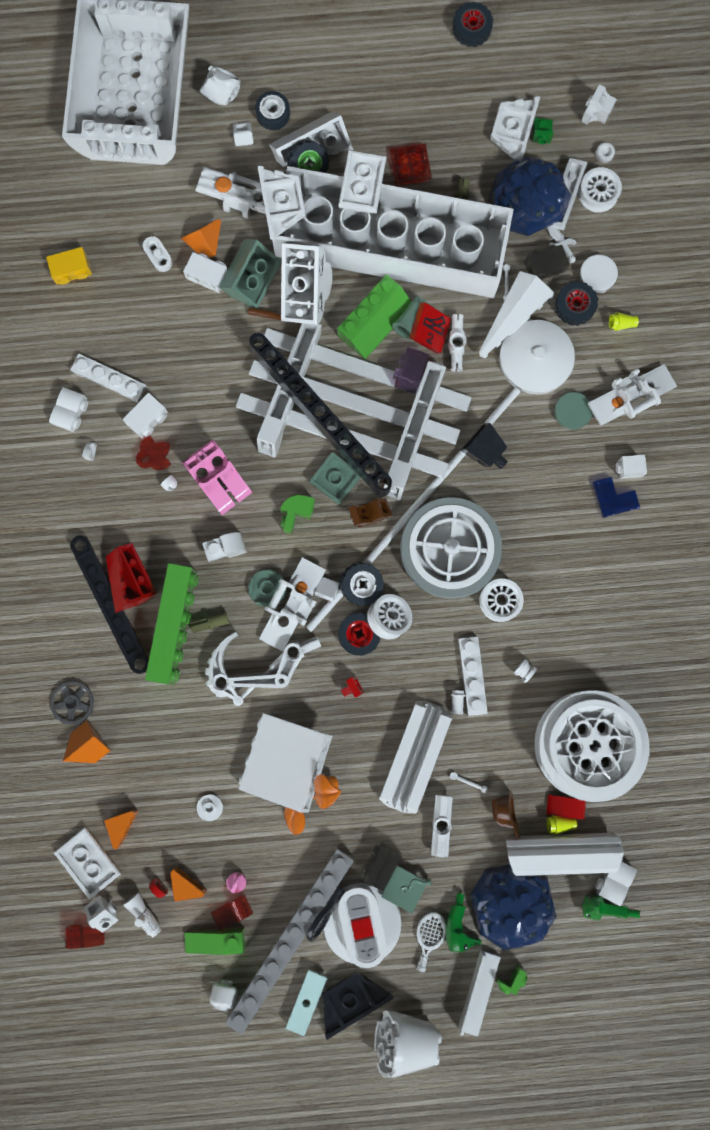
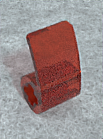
[211,894,254,930]
[65,925,105,949]

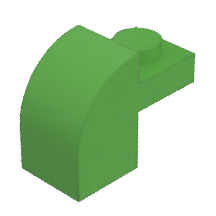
[280,495,315,534]

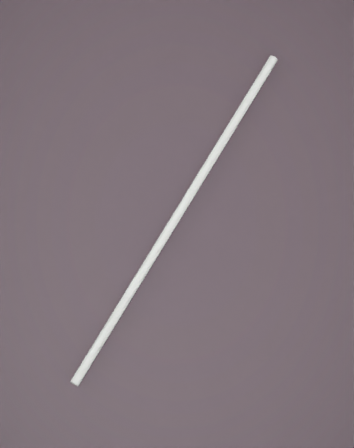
[306,387,520,632]

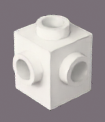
[84,896,118,932]

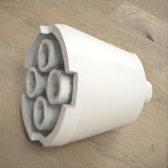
[374,1011,442,1078]

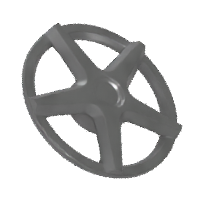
[50,681,94,725]

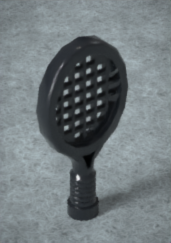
[306,886,345,942]

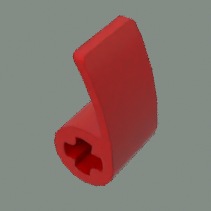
[546,795,586,819]

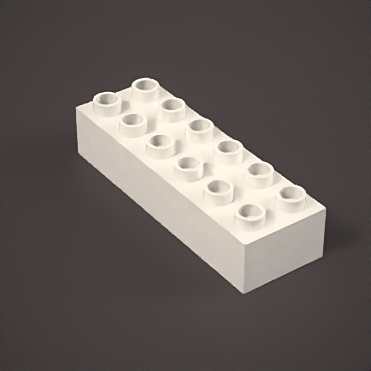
[272,166,513,298]

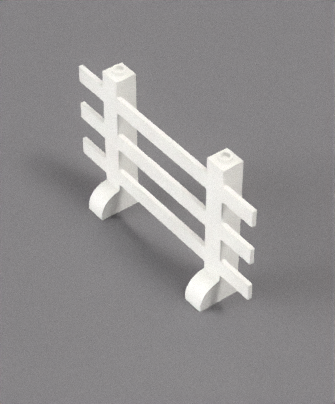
[236,323,472,500]

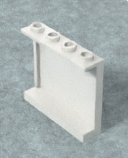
[238,713,332,813]

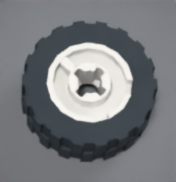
[340,562,384,606]

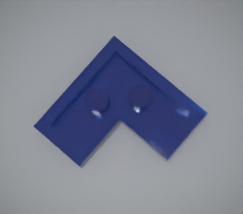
[592,477,641,518]

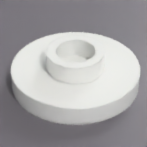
[197,794,223,821]

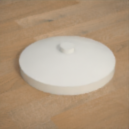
[499,320,575,394]

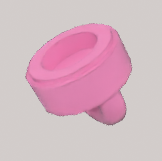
[226,872,247,893]

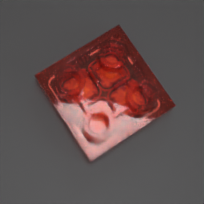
[390,143,432,186]

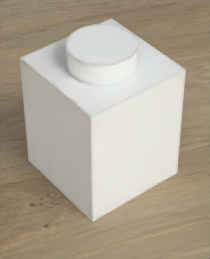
[616,455,647,479]

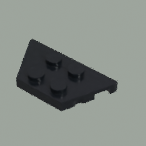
[323,971,394,1040]

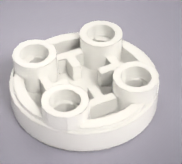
[579,255,618,293]

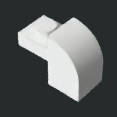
[202,532,247,562]

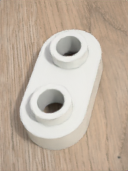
[143,236,172,272]

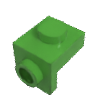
[496,965,528,995]

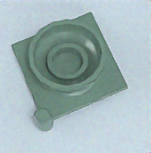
[381,865,432,914]

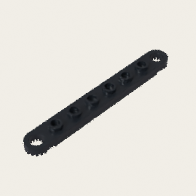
[70,535,149,674]

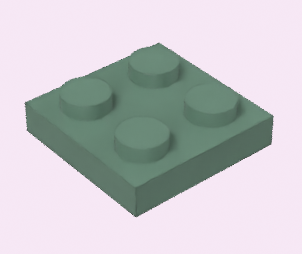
[309,452,361,505]

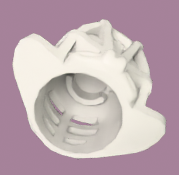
[200,65,241,105]

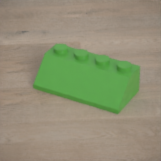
[337,274,412,359]

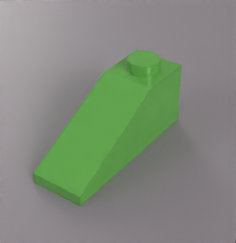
[185,928,246,955]

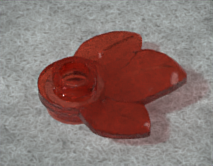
[136,435,171,471]

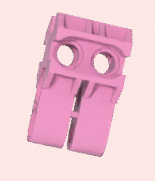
[182,440,252,515]

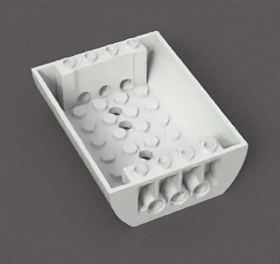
[62,0,190,165]

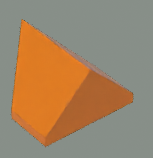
[181,219,221,258]
[63,720,111,763]

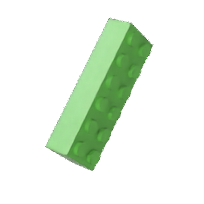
[145,563,199,685]

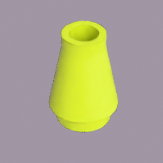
[609,312,639,331]
[546,815,577,835]

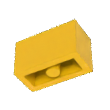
[46,247,92,285]

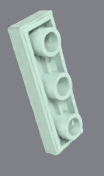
[286,969,327,1036]

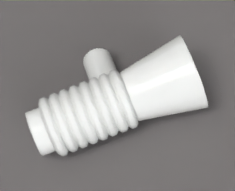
[123,892,162,938]

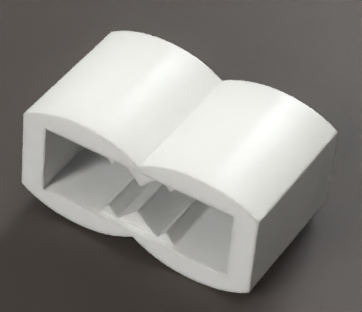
[49,387,88,433]
[595,862,637,906]

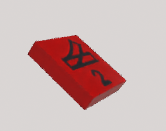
[409,302,451,354]

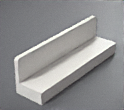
[458,950,501,1037]

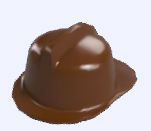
[492,790,520,839]

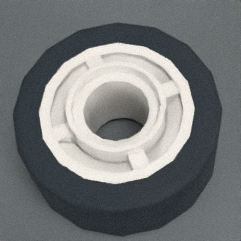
[255,91,290,131]

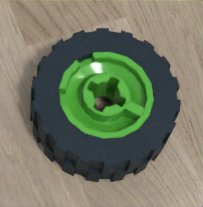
[286,139,330,173]

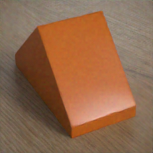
[104,809,138,850]
[171,867,207,902]

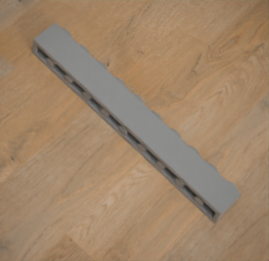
[225,846,354,1035]

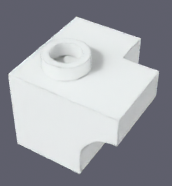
[581,84,617,125]

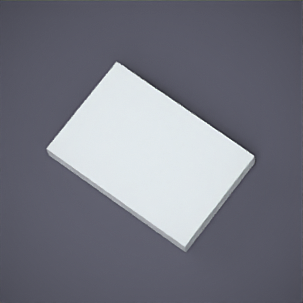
[339,150,386,214]
[54,827,122,900]

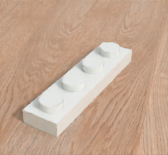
[549,158,587,231]
[70,354,147,403]
[458,637,488,716]

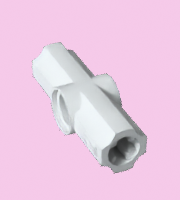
[431,795,453,857]

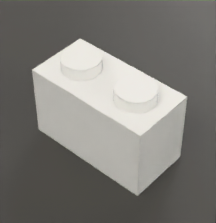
[183,252,228,293]
[123,393,168,439]

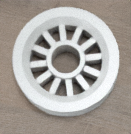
[578,167,622,212]
[479,579,524,622]
[367,594,412,639]

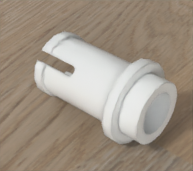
[450,690,466,714]

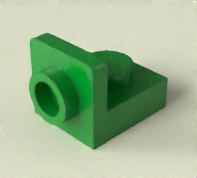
[532,118,554,145]

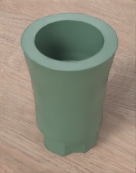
[392,297,430,340]

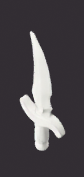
[537,211,577,263]

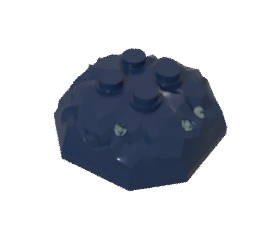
[488,157,571,236]
[470,864,557,950]

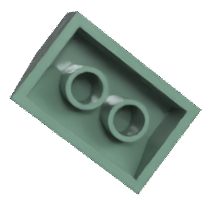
[219,239,282,308]

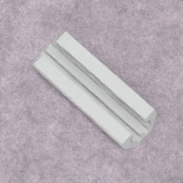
[379,701,452,814]
[506,833,624,876]

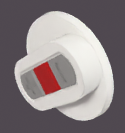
[323,883,402,968]

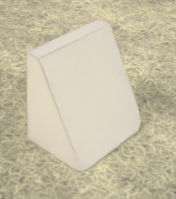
[233,122,253,146]

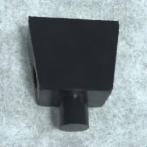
[461,423,508,469]

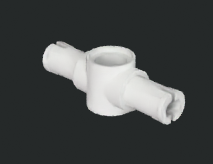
[448,314,466,372]

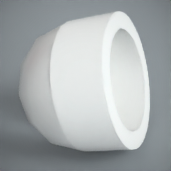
[161,475,177,491]

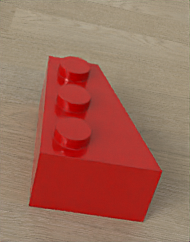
[106,543,157,613]

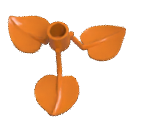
[284,774,341,835]

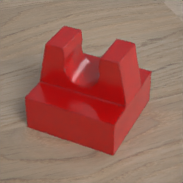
[340,676,365,698]

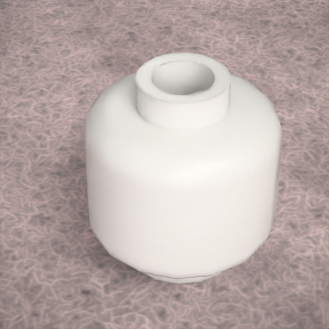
[209,979,238,1012]

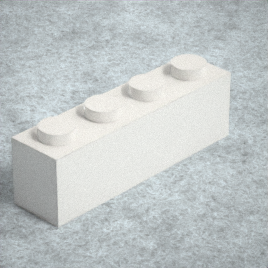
[269,111,353,167]

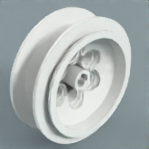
[534,691,650,802]

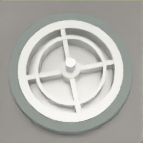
[400,497,502,599]

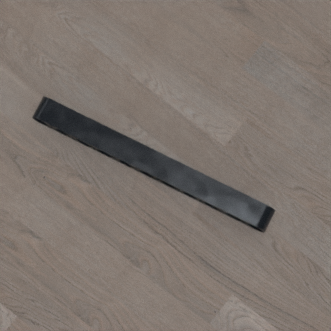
[249,333,392,497]

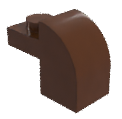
[349,498,392,528]

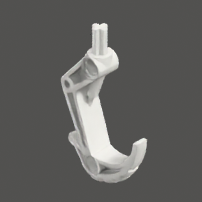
[205,632,321,706]

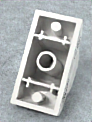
[281,243,332,325]

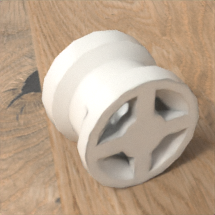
[513,658,538,683]

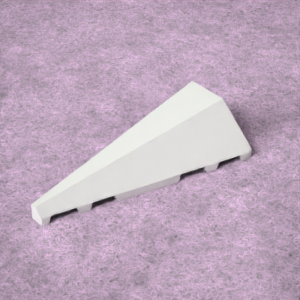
[479,271,554,358]

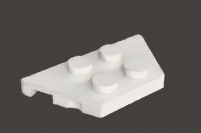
[490,96,540,161]
[258,166,306,240]

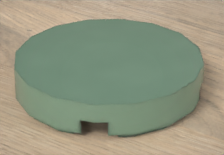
[554,392,592,430]
[248,569,287,607]

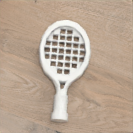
[416,912,446,972]

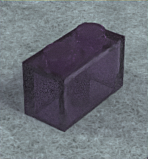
[393,347,429,394]

